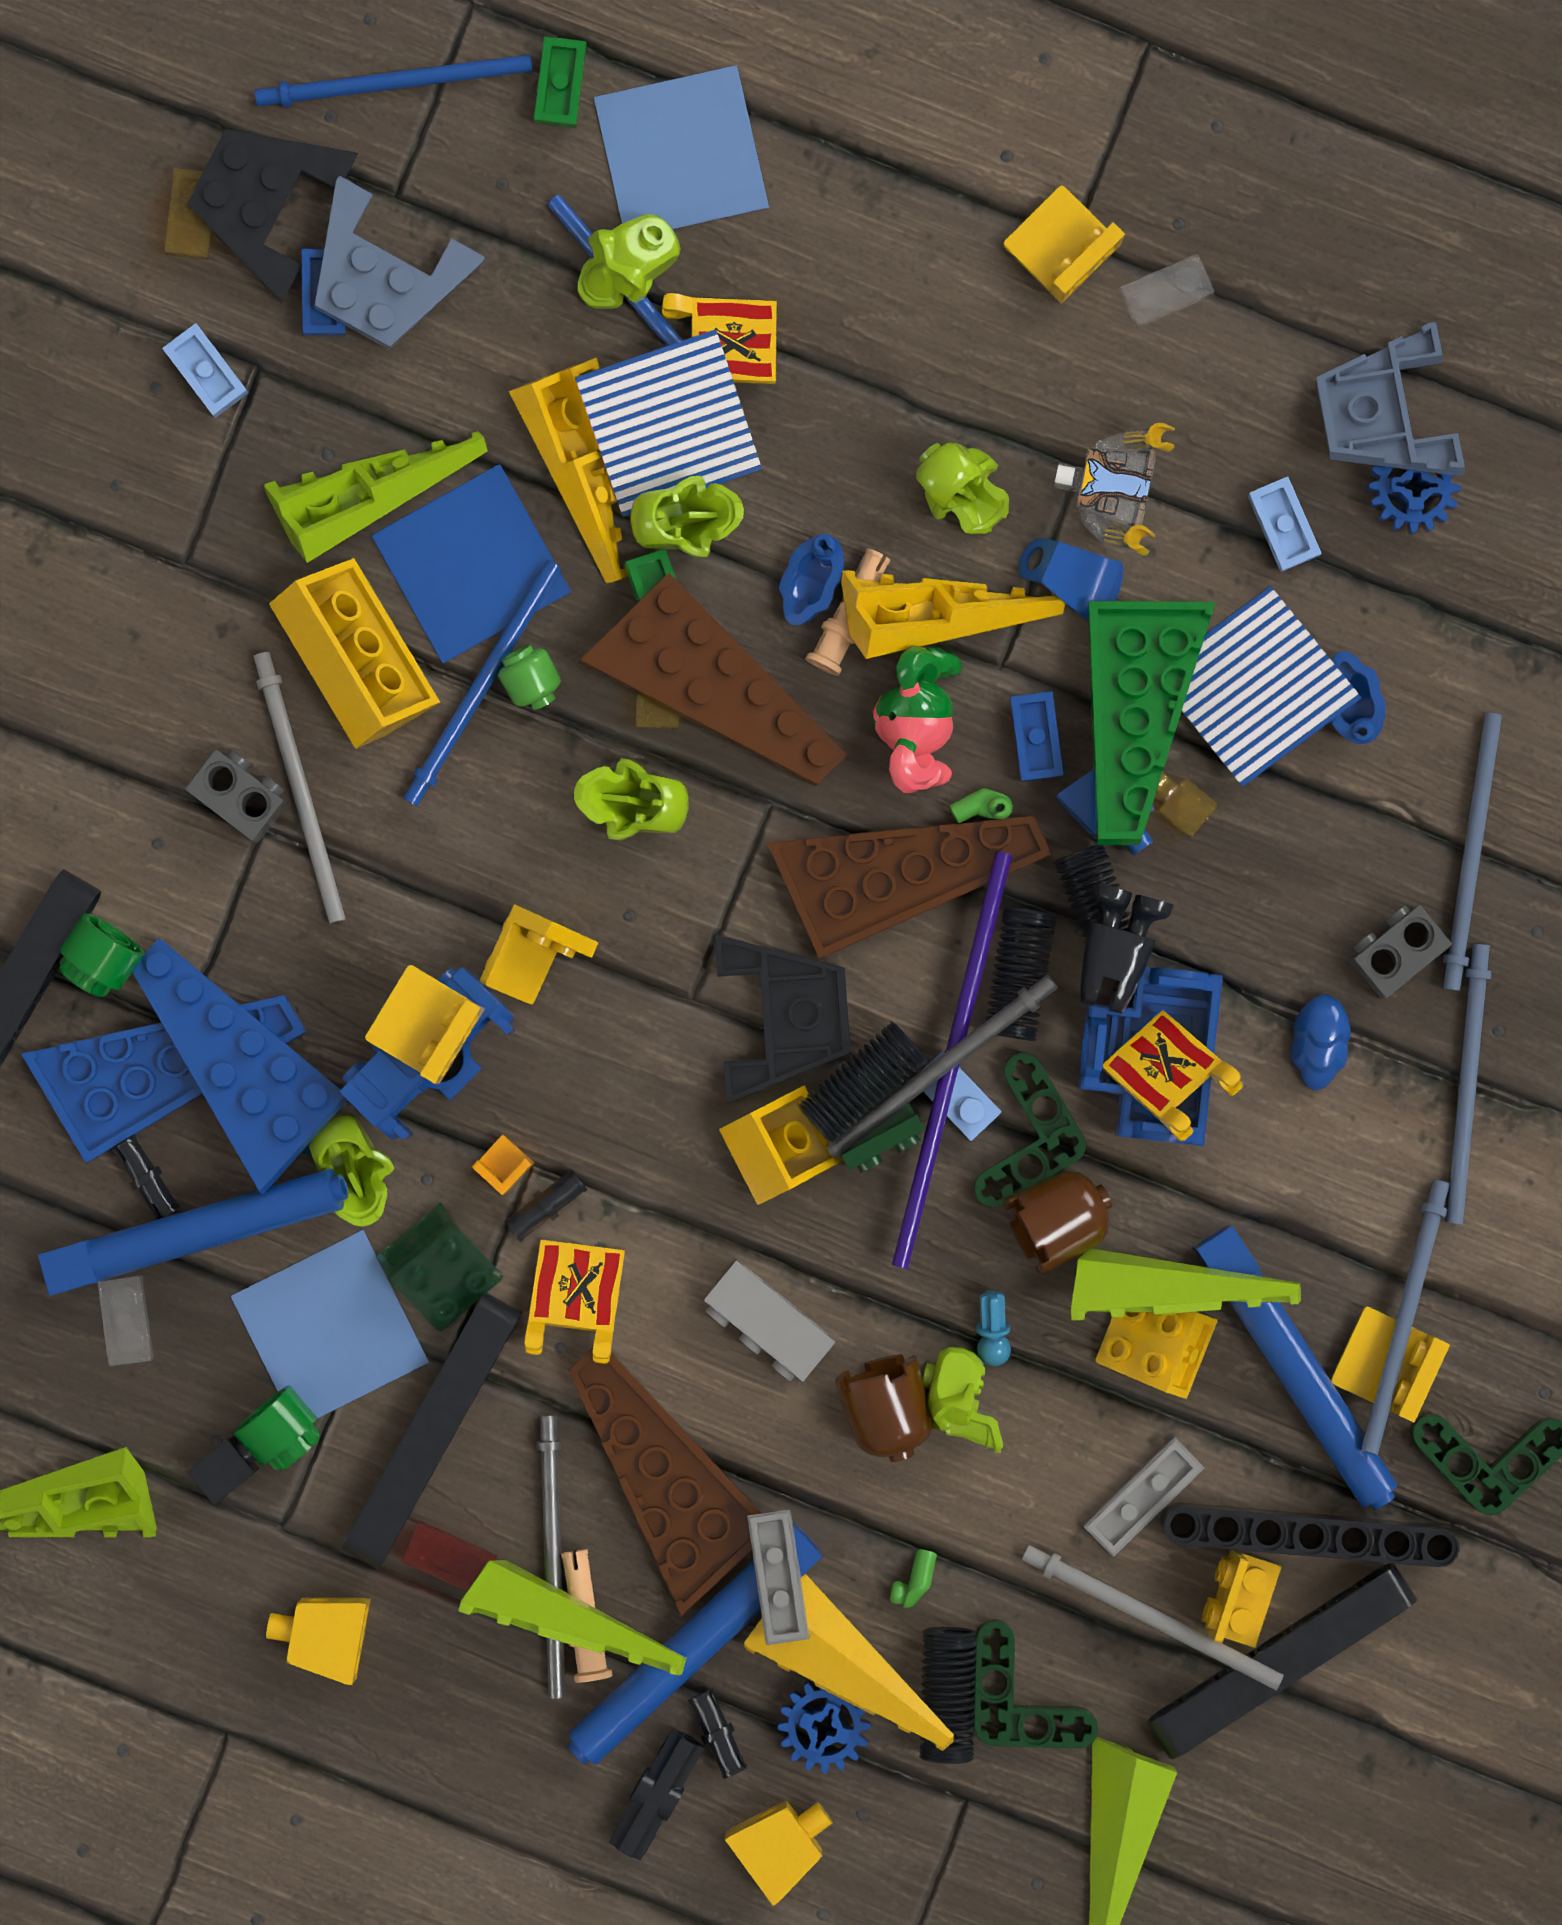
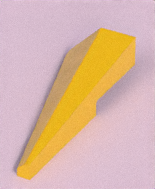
[509,358,627,584]
[841,570,1065,659]
[744,1574,954,1751]

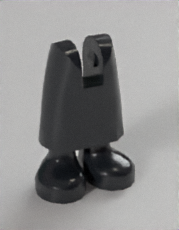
[1080,883,1174,1014]

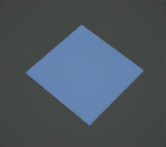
[594,65,769,229]
[231,1230,429,1419]

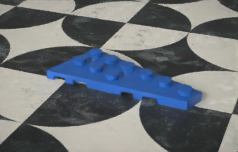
[21,995,307,1163]

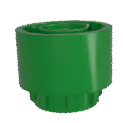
[59,913,145,997]
[233,1385,320,1471]

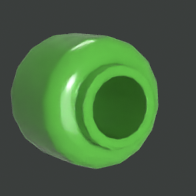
[498,644,561,710]

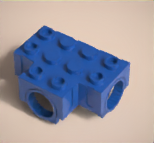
[339,967,516,1140]
[1077,967,1223,1146]

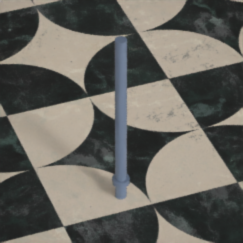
[1442,713,1502,991]
[1446,944,1492,1224]
[1361,1180,1450,1455]

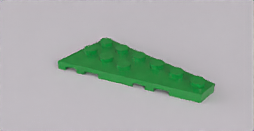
[1087,601,1216,845]

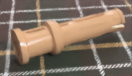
[805,548,890,676]
[561,1549,613,1683]

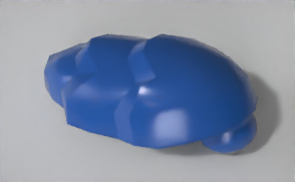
[779,533,845,625]
[1331,651,1386,745]
[1290,994,1351,1090]

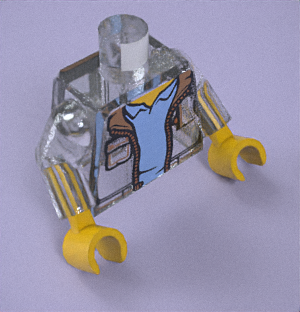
[1053,423,1175,556]

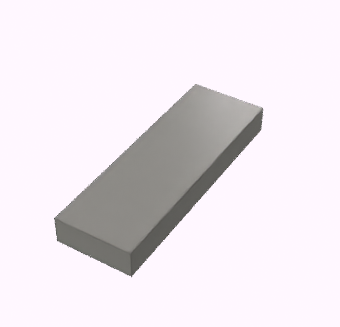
[1083,1436,1204,1557]
[747,1509,810,1645]

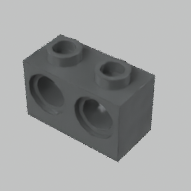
[185,749,289,843]
[1348,904,1452,999]

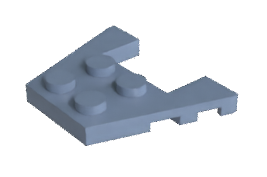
[314,176,485,350]
[1316,322,1465,476]

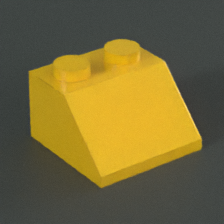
[719,1085,843,1205]

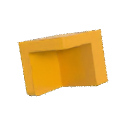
[471,1134,534,1196]

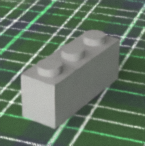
[704,1259,836,1382]

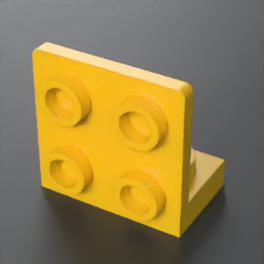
[1004,186,1125,304]
[480,904,599,1005]
[365,965,485,1084]
[1330,1306,1450,1422]
[1096,1312,1218,1399]
[1201,1550,1282,1648]

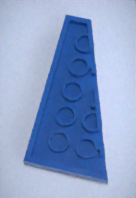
[133,938,348,1196]

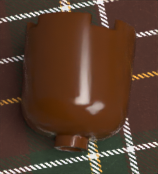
[1003,1171,1112,1275]
[835,1354,932,1462]

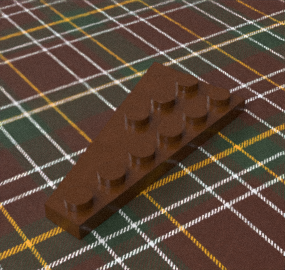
[578,573,847,786]
[767,816,1052,959]
[568,1347,762,1616]

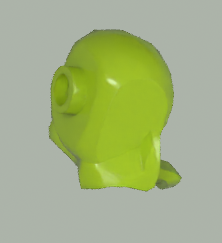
[577,213,681,309]
[916,443,1009,534]
[630,476,744,558]
[574,758,689,840]
[309,1113,395,1227]
[923,1347,1003,1453]

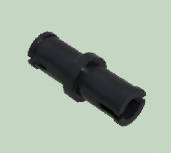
[112,1135,181,1220]
[504,1169,587,1242]
[688,1688,748,1779]

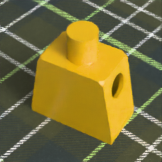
[266,1598,371,1685]
[725,1801,833,1906]

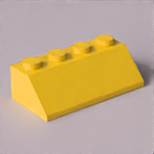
[269,558,440,749]

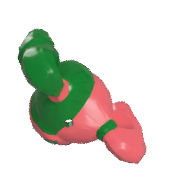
[872,646,963,794]

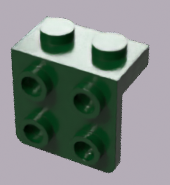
[812,1061,925,1173]

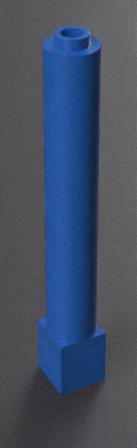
[38,1168,349,1296]
[1192,1225,1398,1510]
[567,1520,823,1765]

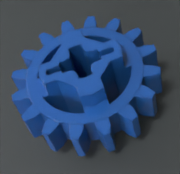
[1366,466,1461,535]
[778,1680,871,1774]

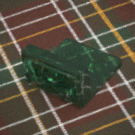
[376,1202,503,1331]

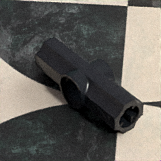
[609,1728,704,1861]

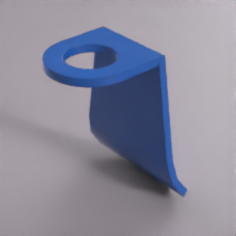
[1019,538,1124,620]

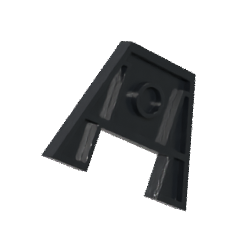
[186,129,358,304]
[715,934,851,1104]

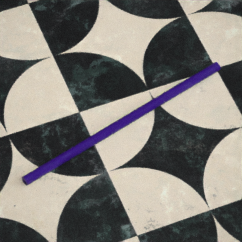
[892,851,1012,1269]

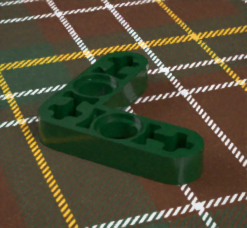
[974,1053,1086,1207]
[1410,1413,1562,1516]
[974,1619,1098,1748]

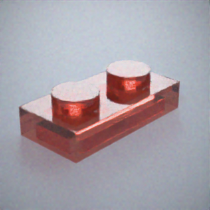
[402,1521,498,1592]

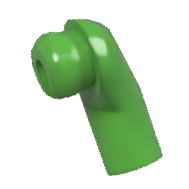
[949,788,1013,824]
[889,1549,937,1608]

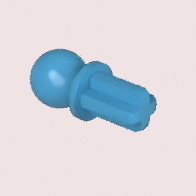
[976,1290,1011,1366]

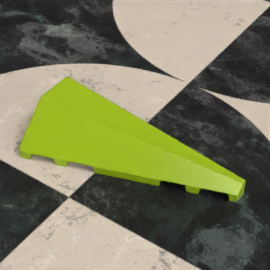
[264,431,488,563]
[1071,1248,1301,1320]
[0,1447,157,1538]
[458,1560,687,1676]
[1089,1737,1177,1925]

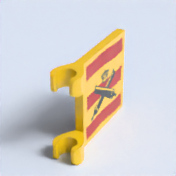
[662,293,777,384]
[1102,1010,1243,1141]
[524,1240,625,1364]

